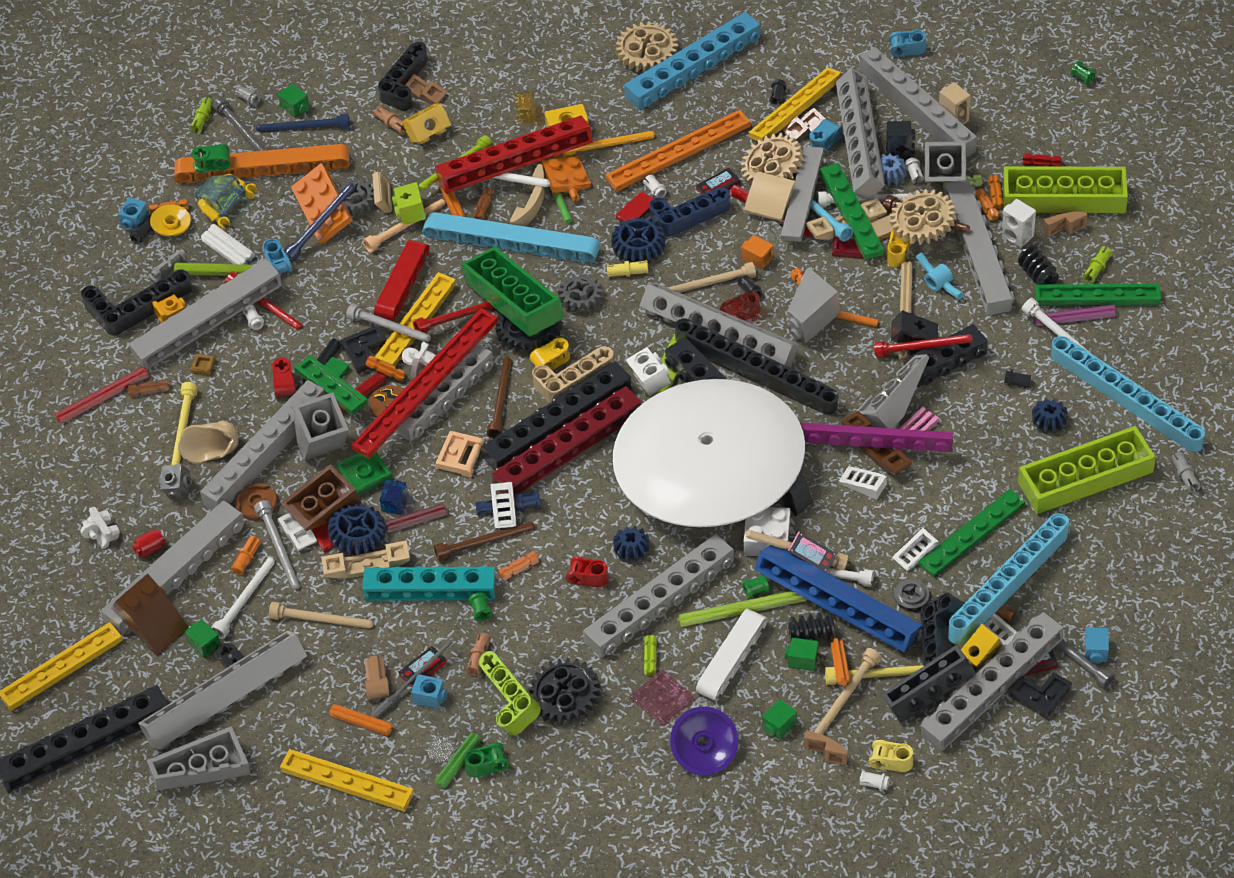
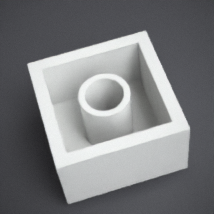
[744,507,790,556]

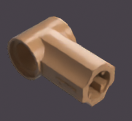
[365,656,390,700]

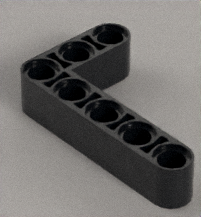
[81,269,192,336]

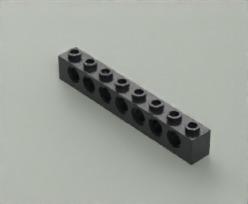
[481,361,632,471]
[0,684,168,793]

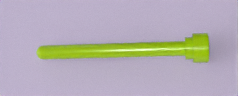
[418,135,493,191]

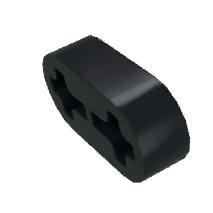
[217,643,244,669]

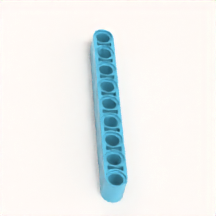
[422,212,600,264]
[1051,336,1205,452]
[948,513,1069,645]

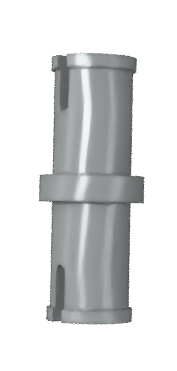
[1171,452,1201,493]

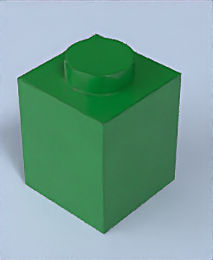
[278,84,310,118]
[185,619,221,659]
[785,638,818,671]
[762,699,797,740]

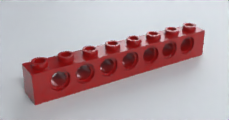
[435,115,593,194]

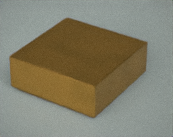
[190,354,216,376]

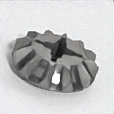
[894,579,929,610]

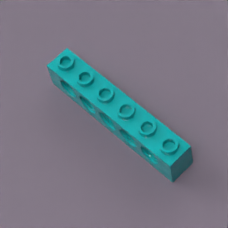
[362,566,496,601]

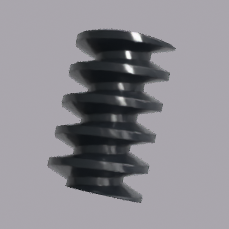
[1018,244,1059,285]
[788,612,835,644]

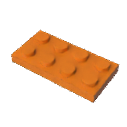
[291,163,353,244]

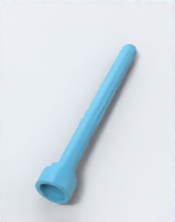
[810,199,853,241]

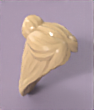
[178,420,239,465]

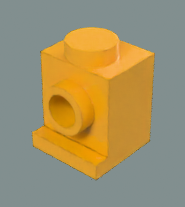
[152,294,187,323]

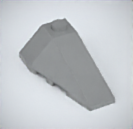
[856,354,929,429]

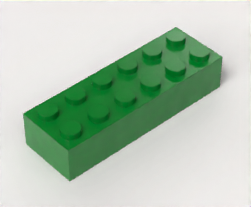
[461,246,564,337]

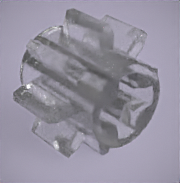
[426,735,455,763]

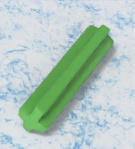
[435,732,481,788]

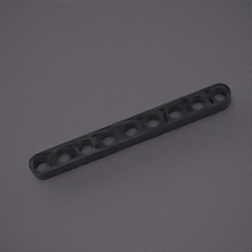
[675,318,839,415]

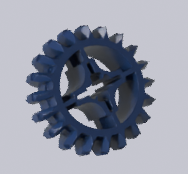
[611,216,666,264]
[328,503,386,556]

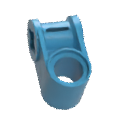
[889,30,927,57]
[810,119,843,153]
[263,239,292,274]

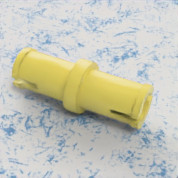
[607,260,649,278]

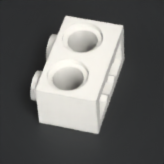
[1002,199,1036,248]
[626,347,671,396]

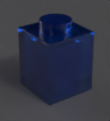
[379,480,408,515]

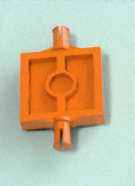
[540,154,591,202]

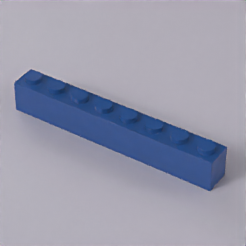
[754,545,922,652]

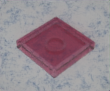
[630,669,694,726]

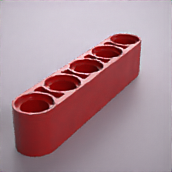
[374,240,430,322]

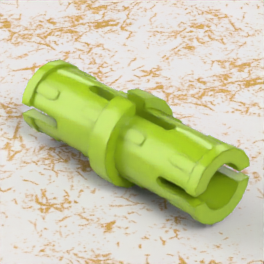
[189,97,214,133]
[1083,246,1113,283]

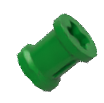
[1070,60,1097,85]
[741,574,769,599]
[468,592,493,621]

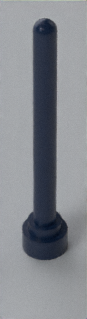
[256,113,350,132]
[284,183,355,261]

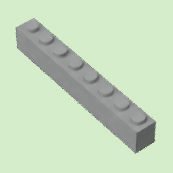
[860,47,977,157]
[944,178,1015,316]
[129,258,282,370]
[200,380,325,511]
[101,500,244,636]
[138,630,307,750]

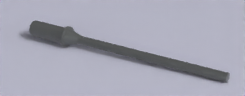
[370,640,453,718]

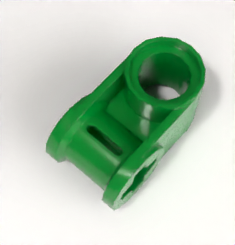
[191,144,231,173]
[464,742,510,778]

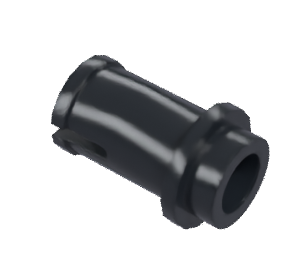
[769,79,787,104]
[129,220,153,244]
[738,275,762,300]
[1004,369,1031,388]

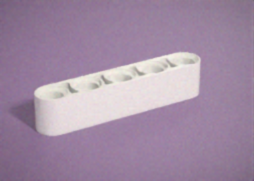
[696,609,768,701]

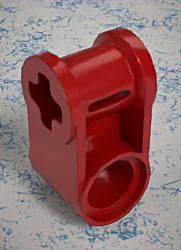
[272,357,296,398]
[565,556,609,587]

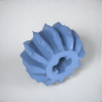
[880,153,906,187]

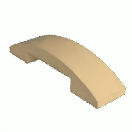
[510,164,545,227]
[806,198,887,240]
[321,540,410,578]

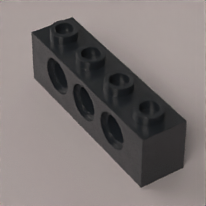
[904,324,988,388]
[665,337,726,383]
[881,645,976,724]

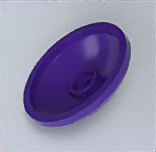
[670,707,738,775]

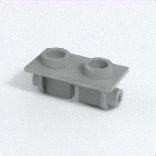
[148,249,191,282]

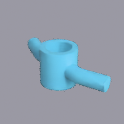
[915,252,963,300]

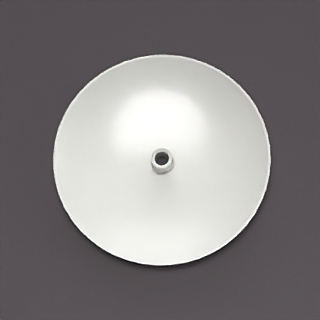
[613,379,805,527]

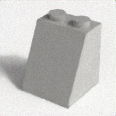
[925,141,967,182]
[788,267,841,343]
[293,392,349,461]

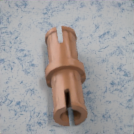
[374,106,406,135]
[466,633,491,676]

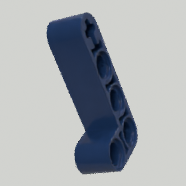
[649,187,730,236]

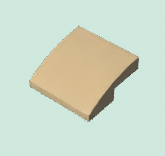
[744,171,795,222]

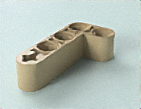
[532,346,614,403]

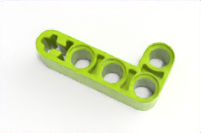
[479,651,541,736]

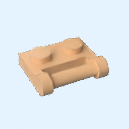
[436,431,486,478]

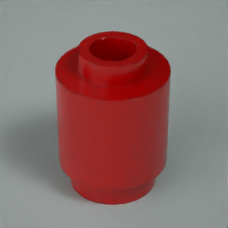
[132,529,166,558]

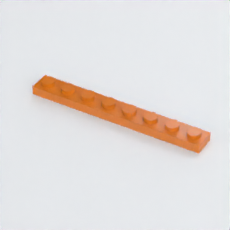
[605,110,751,192]

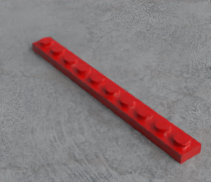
[352,308,498,459]

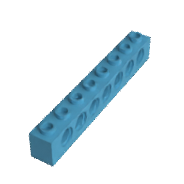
[624,12,760,110]

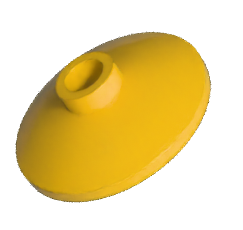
[150,205,191,236]

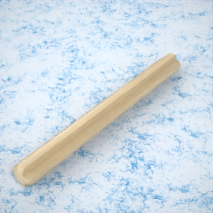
[899,261,912,361]

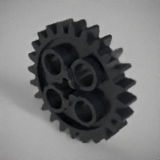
[495,314,562,353]
[528,658,601,726]

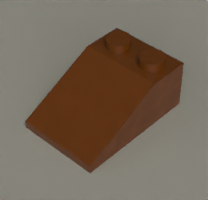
[281,464,362,531]
[111,573,188,656]

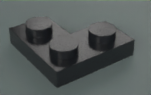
[340,325,386,373]
[1009,672,1072,718]

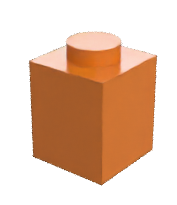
[741,235,774,270]

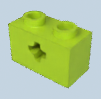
[392,182,426,225]

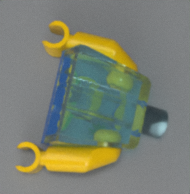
[194,174,257,232]

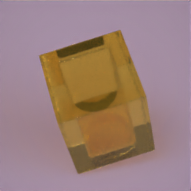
[514,91,537,123]

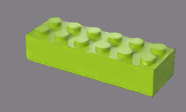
[1003,166,1128,213]
[1018,426,1155,514]

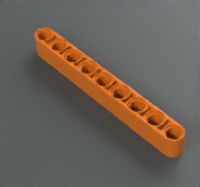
[174,144,350,184]

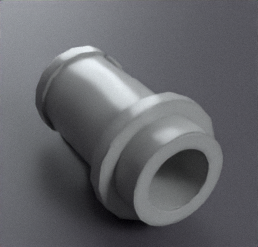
[235,85,260,106]

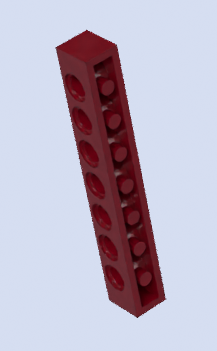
[492,386,642,497]

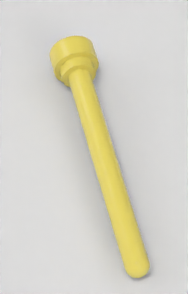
[171,382,198,465]
[825,665,923,685]

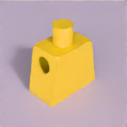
[961,624,1003,670]

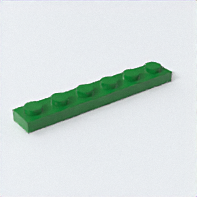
[820,163,884,260]
[1035,283,1161,306]
[918,488,1026,578]

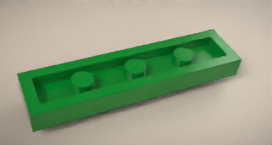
[295,355,368,416]

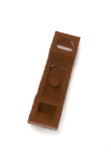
[841,411,912,475]

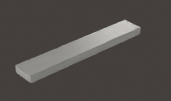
[781,147,824,242]

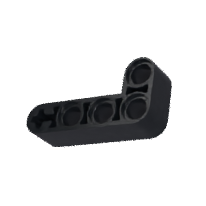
[378,42,428,111]
[782,474,812,516]
[920,592,965,666]

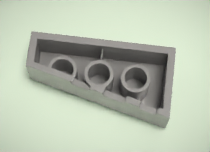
[147,726,250,791]

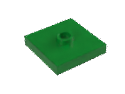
[335,452,393,496]

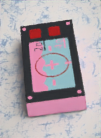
[788,532,837,572]

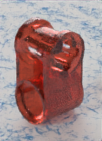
[720,291,760,321]

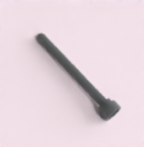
[212,97,266,151]
[1028,619,1115,689]

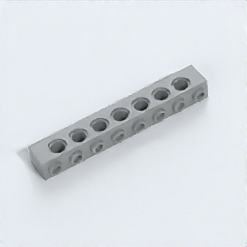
[836,68,885,200]
[640,283,799,367]
[583,534,734,658]
[921,612,1063,752]

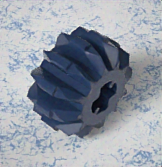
[1032,397,1068,433]
[613,525,650,562]

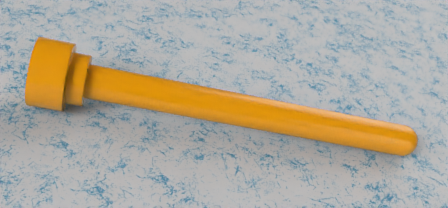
[563,131,655,157]

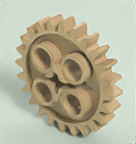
[616,21,678,72]
[740,133,804,186]
[890,189,956,245]

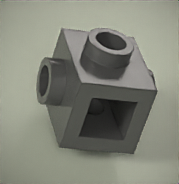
[159,464,191,499]

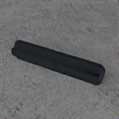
[302,338,341,384]

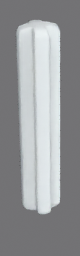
[208,224,255,262]
[201,231,248,265]

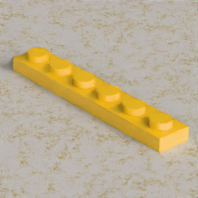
[749,67,842,141]
[375,272,456,366]
[0,622,123,711]
[280,749,414,812]

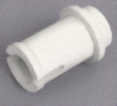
[905,158,924,184]
[643,175,666,198]
[243,305,264,330]
[860,771,890,791]

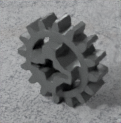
[337,177,374,216]
[558,273,603,313]

